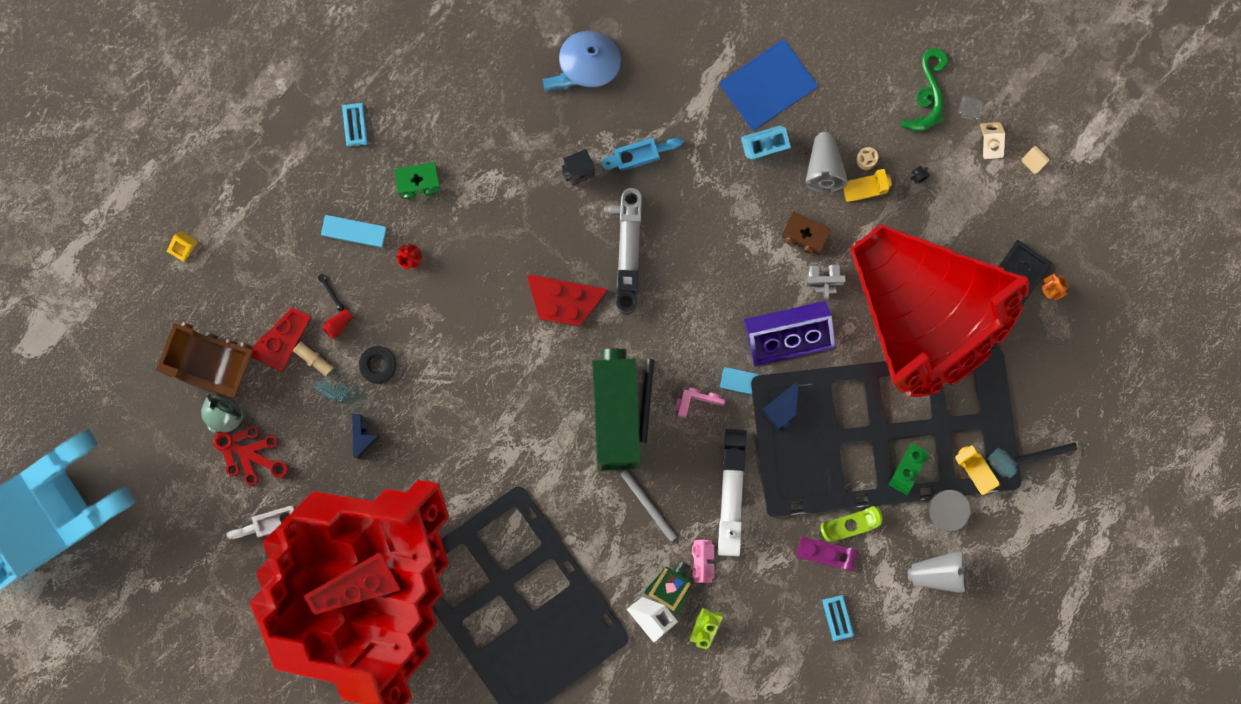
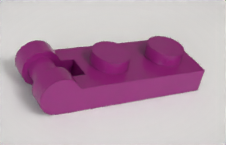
[796,536,859,571]

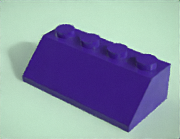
[744,301,836,366]

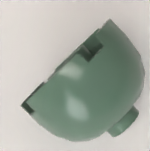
[201,394,245,433]

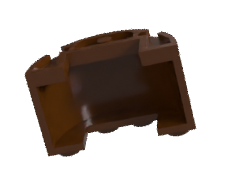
[156,322,253,399]

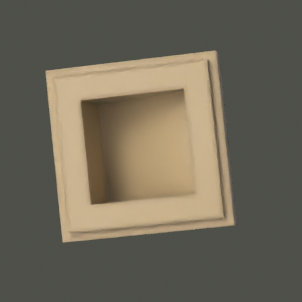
[1022,146,1049,174]

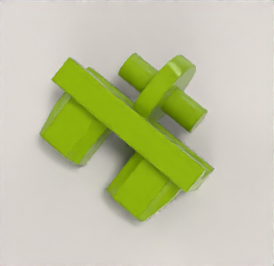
[689,608,723,649]

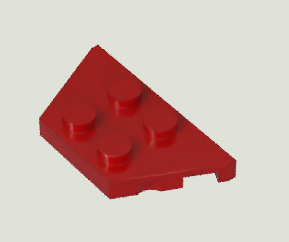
[527,274,607,327]

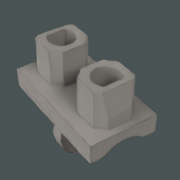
[806,265,845,299]

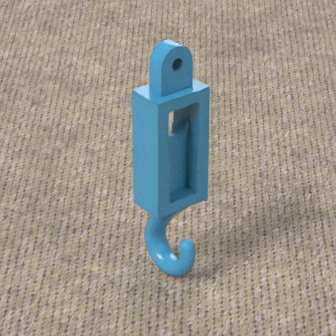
[602,137,684,172]

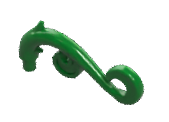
[901,48,948,132]

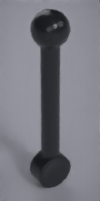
[318,274,345,312]

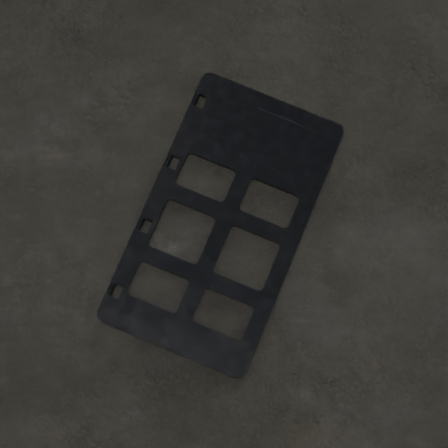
[751,349,1021,518]

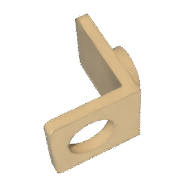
[980,122,1005,159]

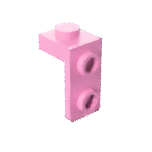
[675,388,725,418]

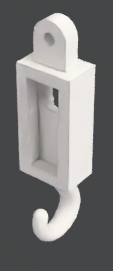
[226,505,295,539]

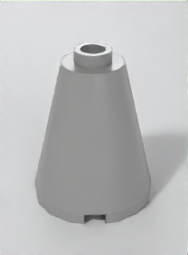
[806,132,847,192]
[908,551,966,593]

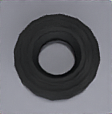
[359,346,397,383]

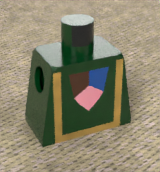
[644,560,692,614]

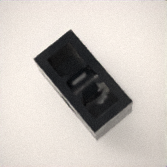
[561,149,595,186]

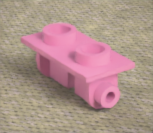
[692,540,714,583]

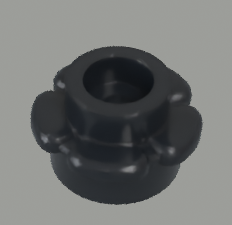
[910,166,930,184]

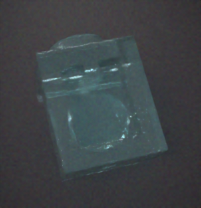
[313,380,348,403]

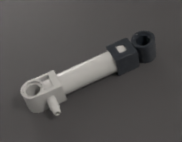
[604,188,642,315]

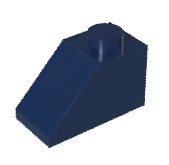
[762,383,798,430]

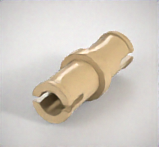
[293,341,334,377]

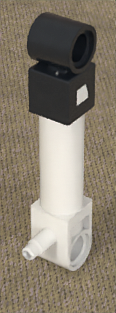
[718,429,747,556]

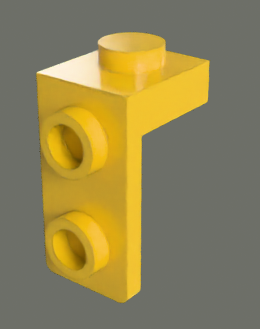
[843,169,891,202]
[955,445,1000,495]

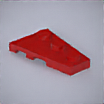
[251,307,312,373]

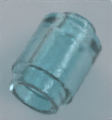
[987,447,1018,479]

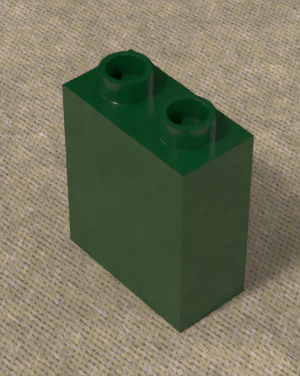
[592,348,640,471]

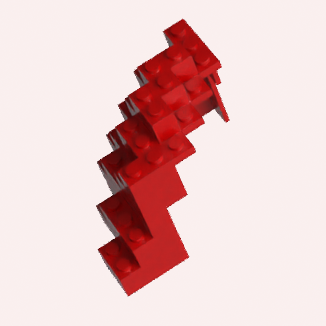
[249,480,450,704]

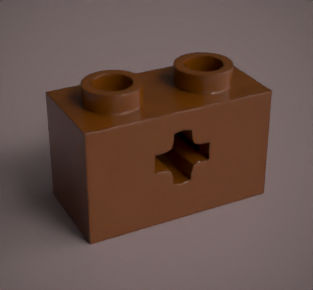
[782,211,831,255]

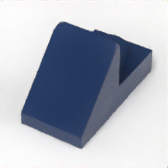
[352,414,380,458]

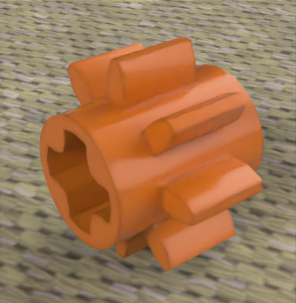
[1042,273,1069,301]

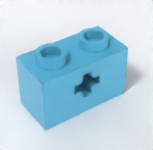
[741,126,791,159]

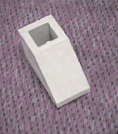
[627,597,678,642]

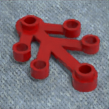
[213,426,288,486]

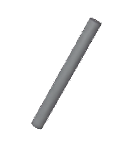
[620,469,677,542]

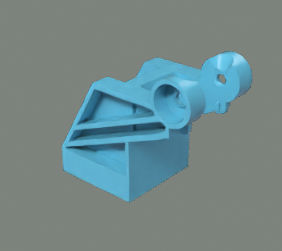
[0,429,137,591]

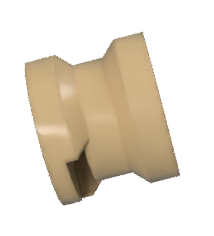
[856,147,878,171]

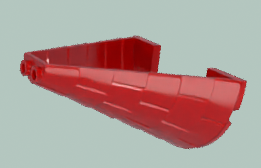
[850,225,1029,397]

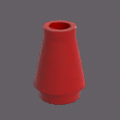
[322,309,353,339]

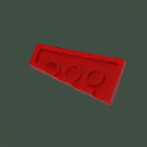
[304,552,401,615]

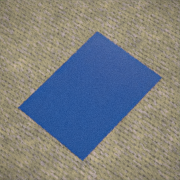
[719,39,818,131]

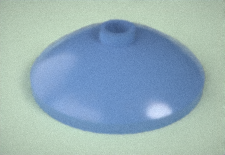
[559,31,621,87]

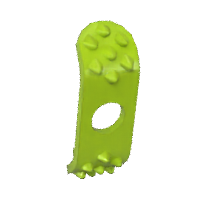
[821,506,883,542]

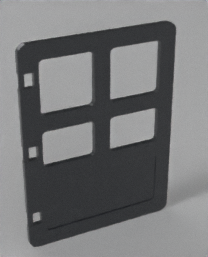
[431,487,628,704]

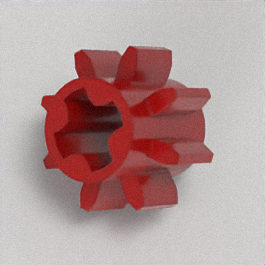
[396,243,423,270]

